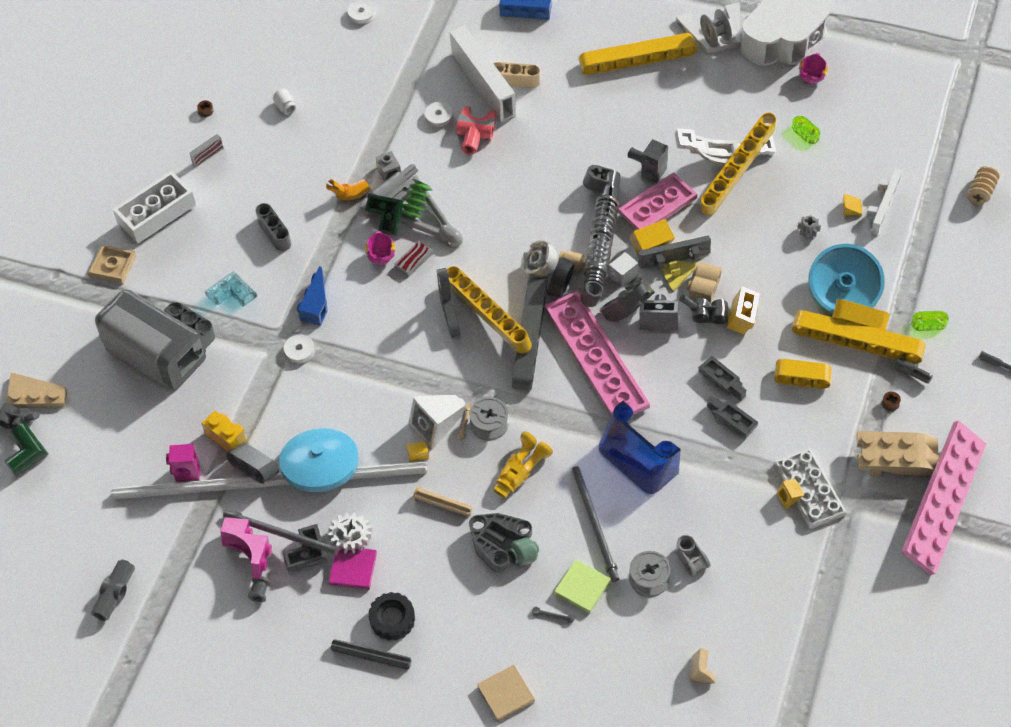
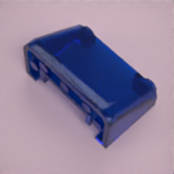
[599,401,681,494]

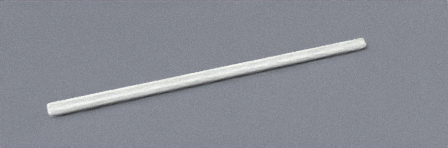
[111,462,427,500]

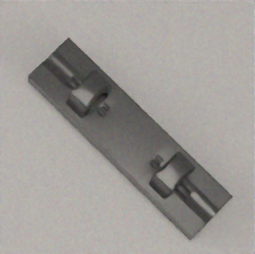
[638,235,711,270]

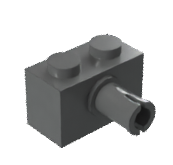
[627,139,668,183]
[639,294,679,331]

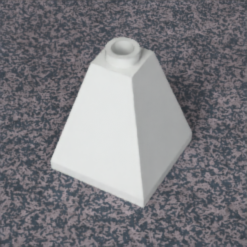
[408,395,466,449]

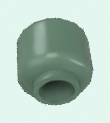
[507,537,539,567]

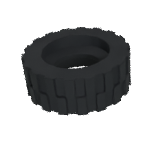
[368,592,415,641]

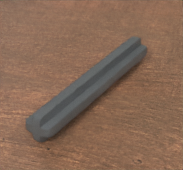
[331,639,412,669]

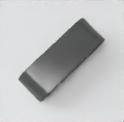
[255,203,291,251]
[227,442,279,484]

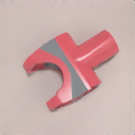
[456,106,496,155]

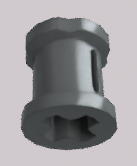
[248,576,270,602]

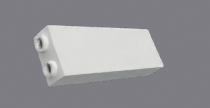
[450,25,516,123]

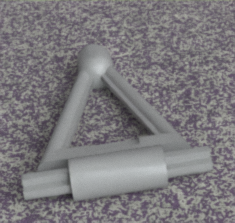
[360,164,463,248]

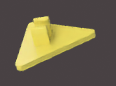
[661,261,698,291]

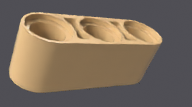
[493,62,540,88]

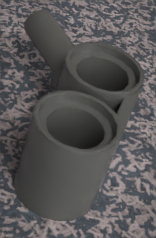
[679,295,728,324]
[0,403,40,429]

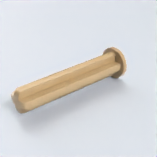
[413,485,472,516]

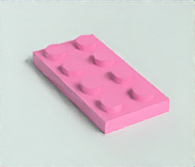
[618,172,697,230]

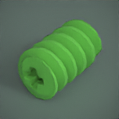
[401,179,433,219]

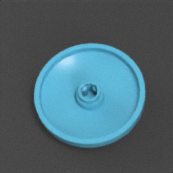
[808,244,885,315]
[279,428,359,492]

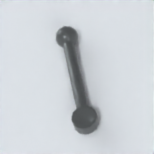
[532,607,574,623]

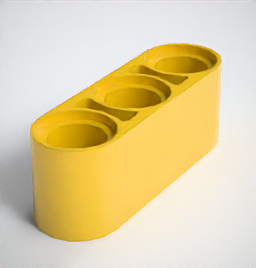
[832,299,890,331]
[774,359,832,389]

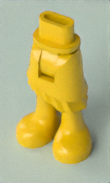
[493,431,553,498]

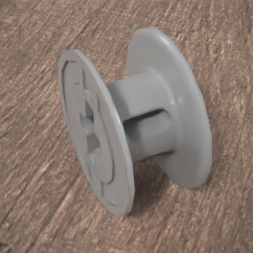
[700,9,732,47]
[469,397,509,440]
[629,551,671,597]

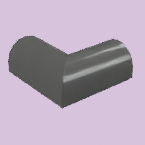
[283,524,328,573]

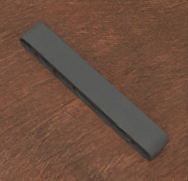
[512,278,548,390]

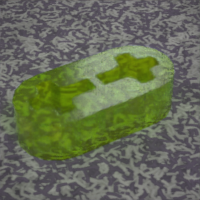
[792,116,821,144]
[911,311,949,331]

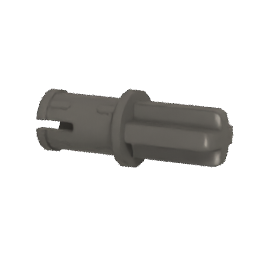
[894,357,933,384]

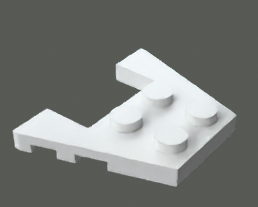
[676,3,740,54]

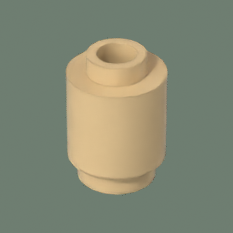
[558,250,586,272]

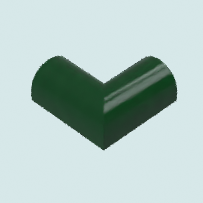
[365,193,403,236]
[4,422,49,477]

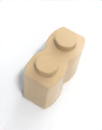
[687,262,722,304]

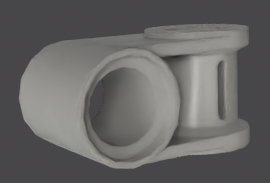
[676,535,711,577]

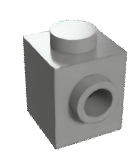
[375,151,401,182]

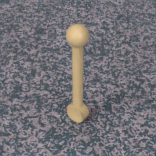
[458,404,472,439]

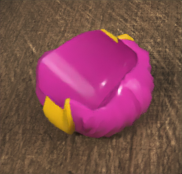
[798,53,828,85]
[365,231,396,265]

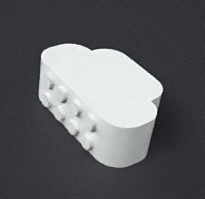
[740,0,830,66]

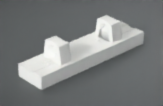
[866,168,902,236]

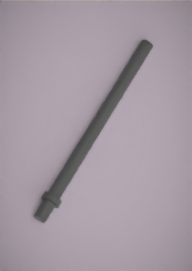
[572,466,620,582]
[223,510,339,555]

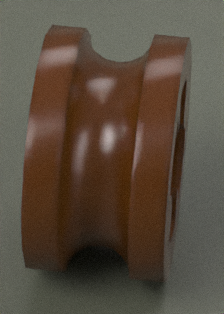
[197,100,214,117]
[882,391,901,411]

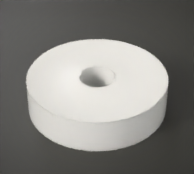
[348,0,375,25]
[425,102,453,128]
[284,334,315,364]

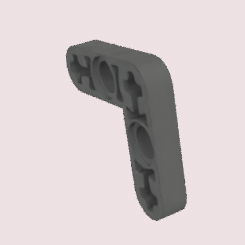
[436,268,461,338]

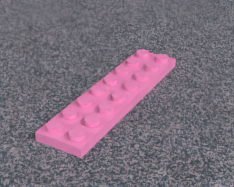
[544,291,650,423]
[901,421,986,575]

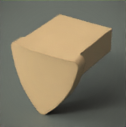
[689,648,716,684]

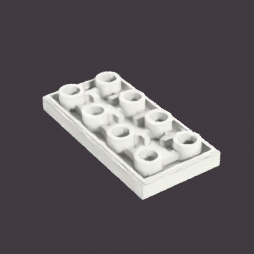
[774,448,847,530]

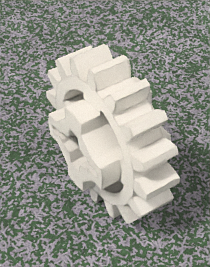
[328,513,372,554]

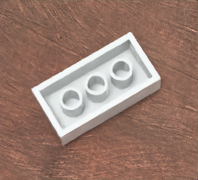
[113,171,196,244]

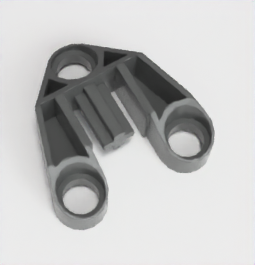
[599,277,655,322]
[469,513,532,572]

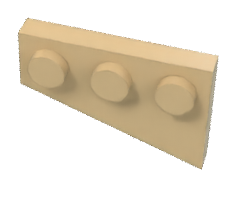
[6,372,67,408]

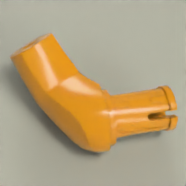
[326,179,371,201]

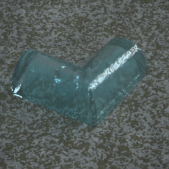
[205,271,257,307]

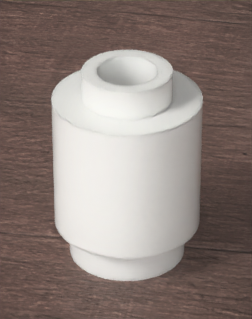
[273,89,297,115]

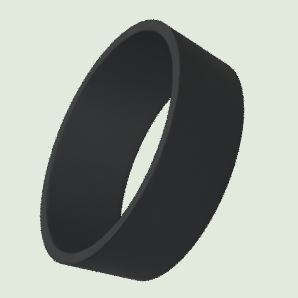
[547,257,575,298]

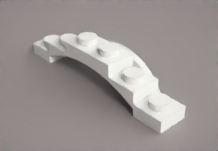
[674,129,776,165]

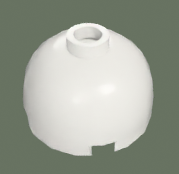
[521,240,558,278]

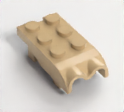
[856,431,939,477]

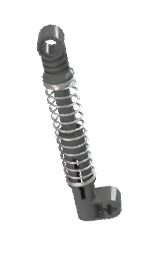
[580,165,621,307]

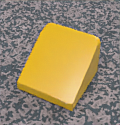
[842,194,862,216]
[406,441,429,463]
[777,479,804,509]

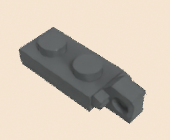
[698,356,747,401]
[706,395,758,439]

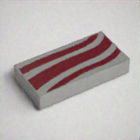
[189,134,224,167]
[394,241,433,277]

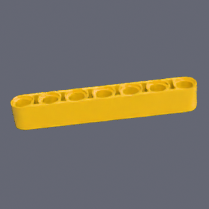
[578,33,698,75]
[701,113,776,215]
[447,266,532,354]
[792,310,926,364]

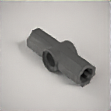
[91,559,135,621]

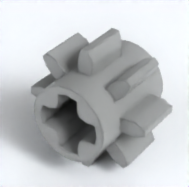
[797,215,821,239]

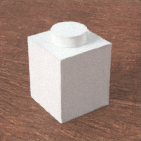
[609,252,638,286]

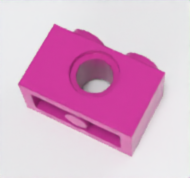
[166,444,200,482]

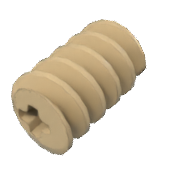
[967,166,1000,206]

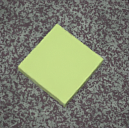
[554,560,611,614]

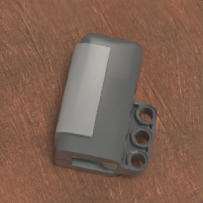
[95,289,215,389]

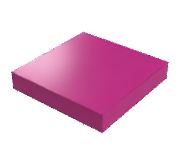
[329,548,377,590]

